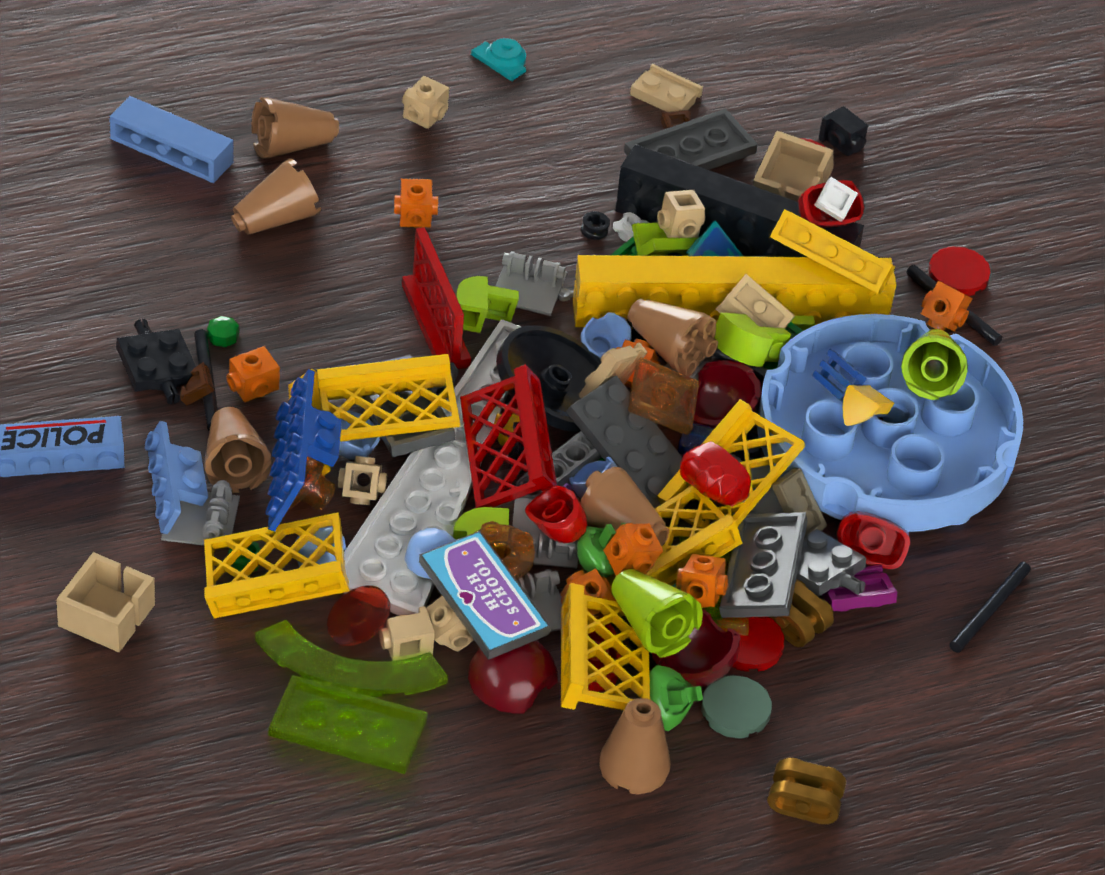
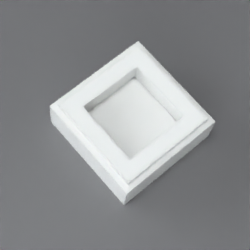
[814,177,858,222]

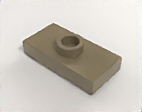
[771,468,827,535]

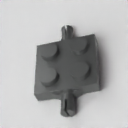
[796,529,866,596]

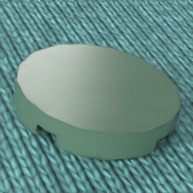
[701,675,772,738]

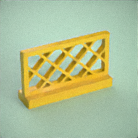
[317,354,460,442]
[657,399,805,528]
[605,486,742,587]
[204,513,350,619]
[561,583,650,710]

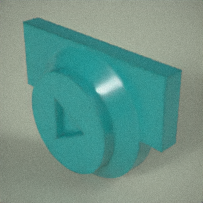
[471,38,526,82]

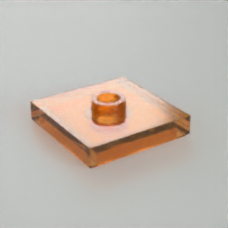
[628,357,699,435]

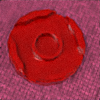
[928,247,991,296]
[719,617,785,672]

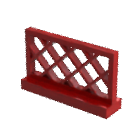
[402,227,471,369]
[460,364,557,508]

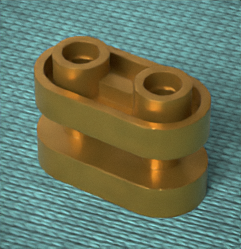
[770,579,834,647]
[767,758,846,824]

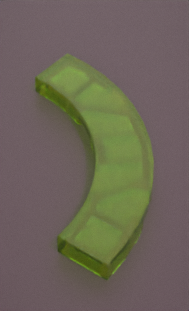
[255,620,448,697]

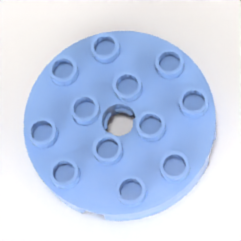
[757,314,1023,532]

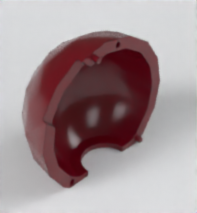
[678,360,761,433]
[652,608,740,686]
[468,640,558,714]

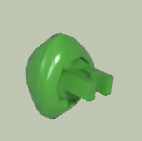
[576,523,626,577]
[649,665,703,732]

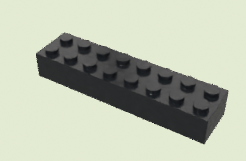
[615,144,864,257]

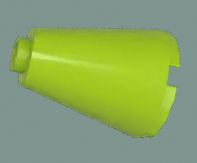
[901,329,968,400]
[611,569,703,657]

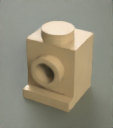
[379,606,435,662]

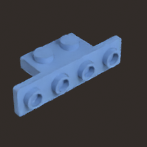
[145,421,208,534]

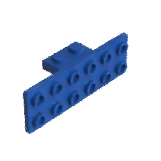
[265,369,342,532]

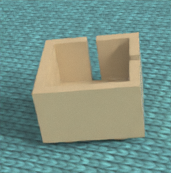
[753,131,833,202]
[56,552,155,652]

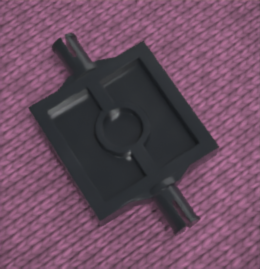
[116,319,196,404]

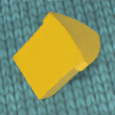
[842,385,894,426]

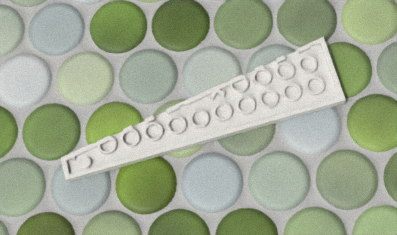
[343,319,521,615]

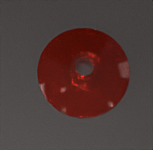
[327,585,390,646]

